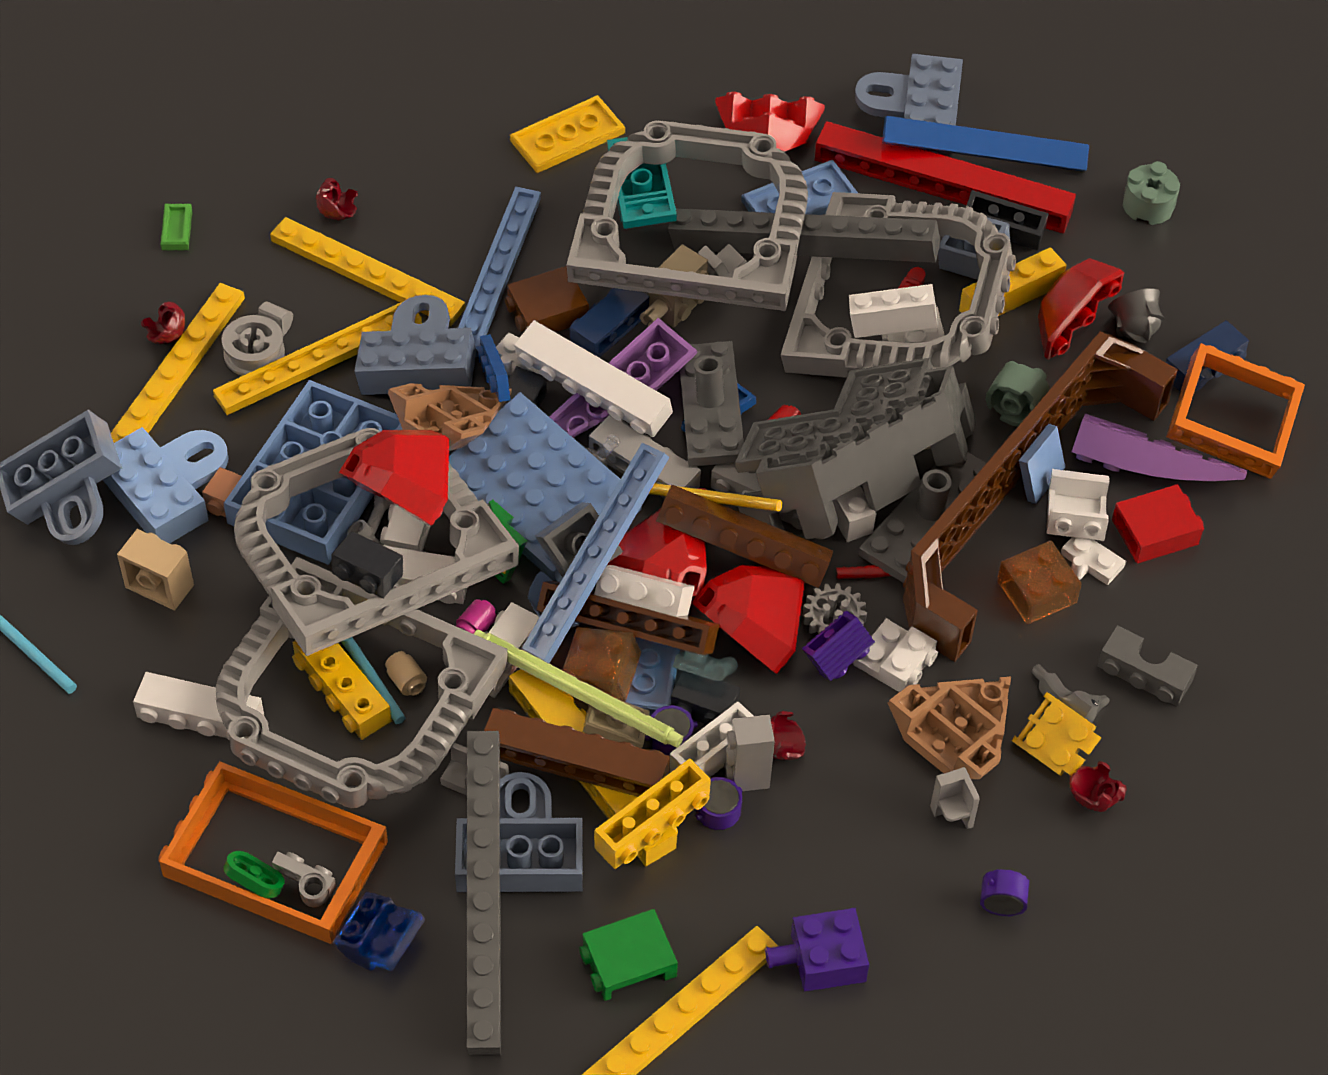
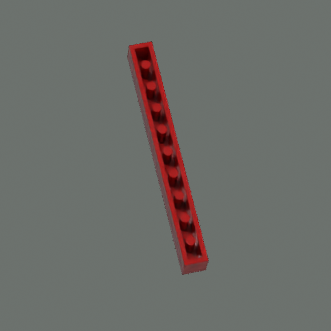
[814,121,1076,234]

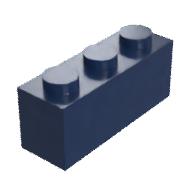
[570,288,649,358]
[1166,320,1249,392]

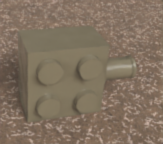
[640,245,709,328]

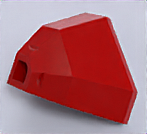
[715,92,825,152]
[1038,258,1124,360]
[339,430,449,526]
[607,508,707,598]
[691,565,804,674]

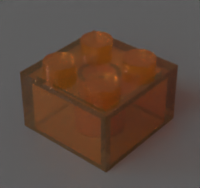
[997,541,1082,624]
[562,627,641,702]

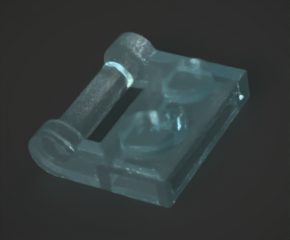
[673,651,737,681]

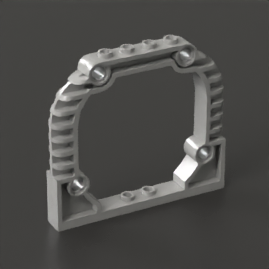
[566,121,808,311]
[781,192,1016,378]
[234,428,519,656]
[216,557,507,808]

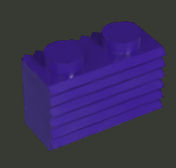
[802,611,875,681]

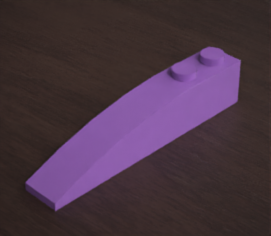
[549,318,697,438]
[1072,414,1247,481]

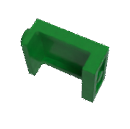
[579,909,678,1001]

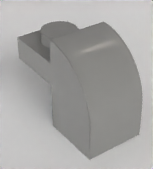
[698,244,747,278]

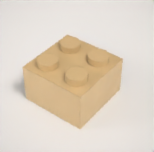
[117,529,194,611]

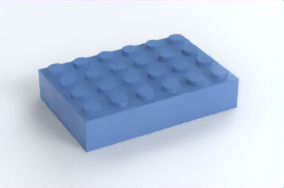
[224,380,403,565]
[449,392,642,582]

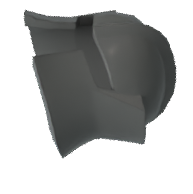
[1108,289,1166,343]

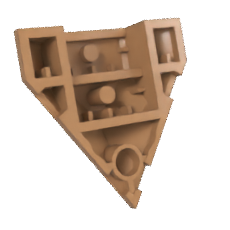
[388,383,512,451]
[888,676,1011,779]

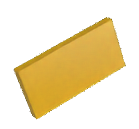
[510,95,625,173]

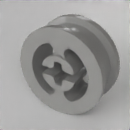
[222,315,285,376]

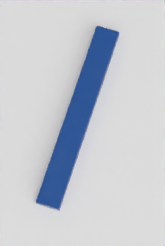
[882,116,1089,172]

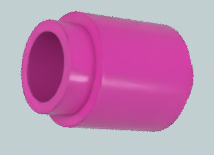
[456,599,497,634]

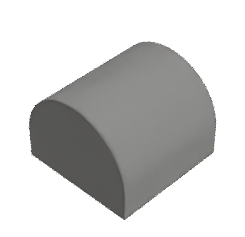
[258,301,293,337]

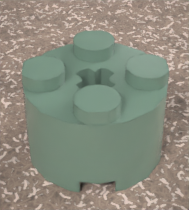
[1122,161,1180,225]
[985,361,1050,426]

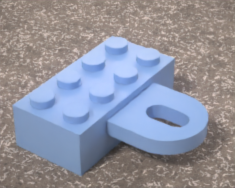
[103,427,228,543]

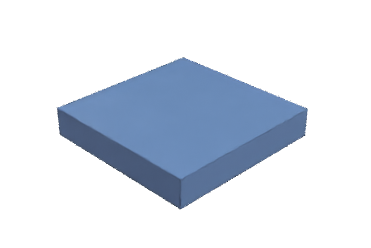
[1019,424,1065,504]

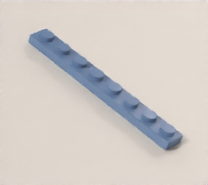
[458,186,541,357]
[522,443,670,663]

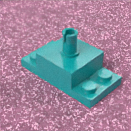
[607,137,677,229]

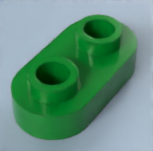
[224,851,285,898]

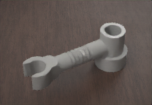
[346,495,393,544]

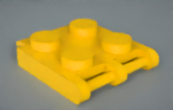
[1011,692,1101,776]

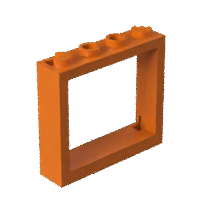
[1166,343,1305,479]

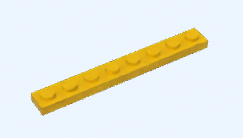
[270,217,466,327]
[111,283,245,443]
[213,301,422,415]
[582,926,778,1075]

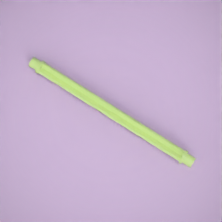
[474,629,683,748]

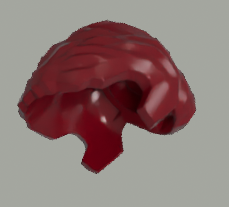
[316,178,358,221]
[141,301,185,345]
[771,711,806,761]
[1070,761,1127,812]

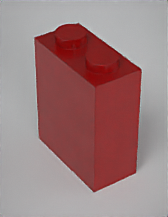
[1112,484,1204,564]

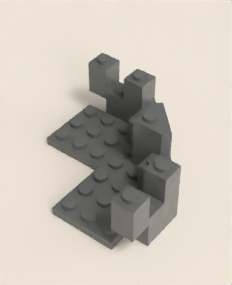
[735,358,976,540]

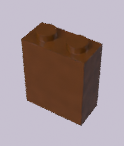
[504,266,589,332]

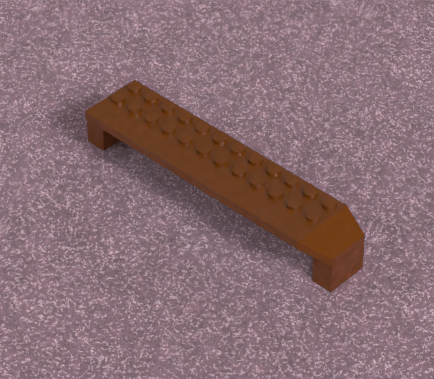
[903,331,1178,662]

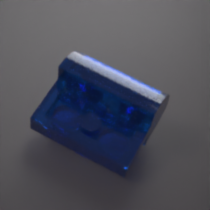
[333,891,425,971]

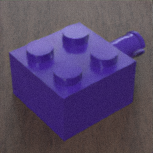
[765,908,869,992]

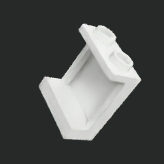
[1047,469,1109,541]

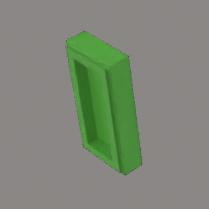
[161,204,192,250]

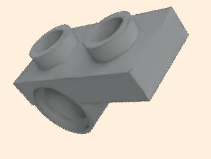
[272,852,336,907]

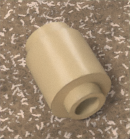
[385,651,427,696]

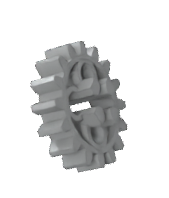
[802,583,867,634]

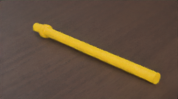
[649,483,782,511]

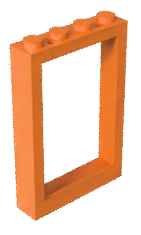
[158,761,388,944]

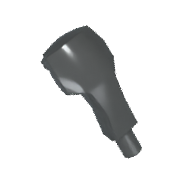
[1031,664,1110,723]

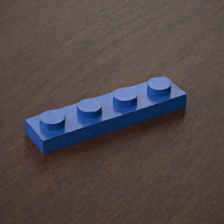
[476,334,511,402]

